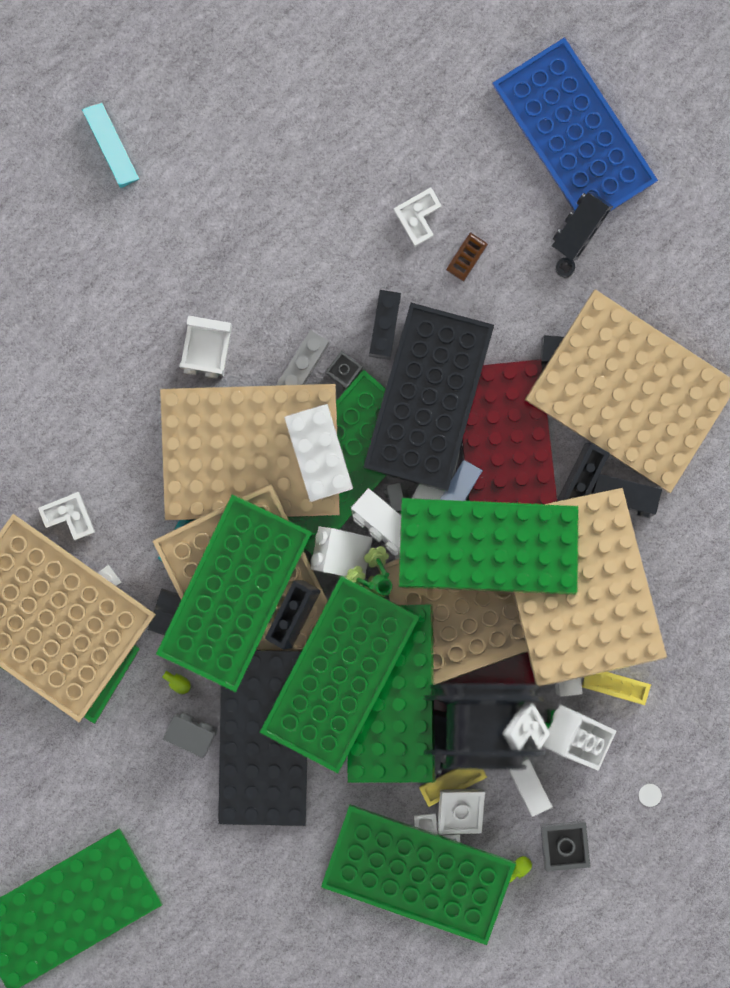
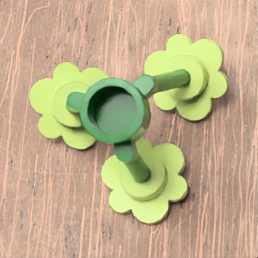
[346,546,392,597]

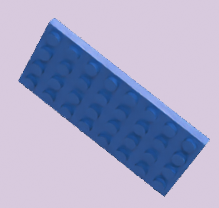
[492,37,658,212]

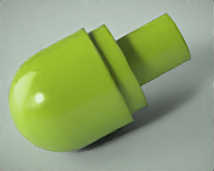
[162,670,191,695]
[510,856,532,883]

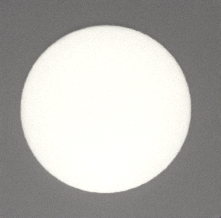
[639,784,662,807]

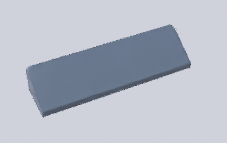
[440,460,483,501]

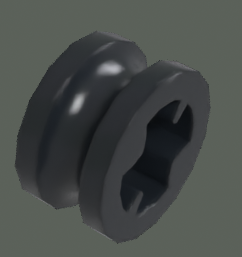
[555,257,576,278]

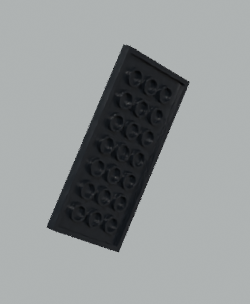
[363,303,494,492]
[218,650,307,826]

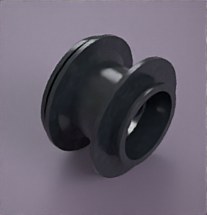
[424,684,545,770]

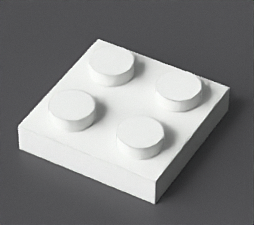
[437,789,485,834]

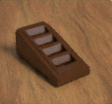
[446,232,488,282]

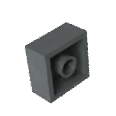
[325,350,363,389]
[384,483,403,512]

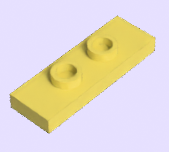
[582,672,651,705]
[419,769,487,807]

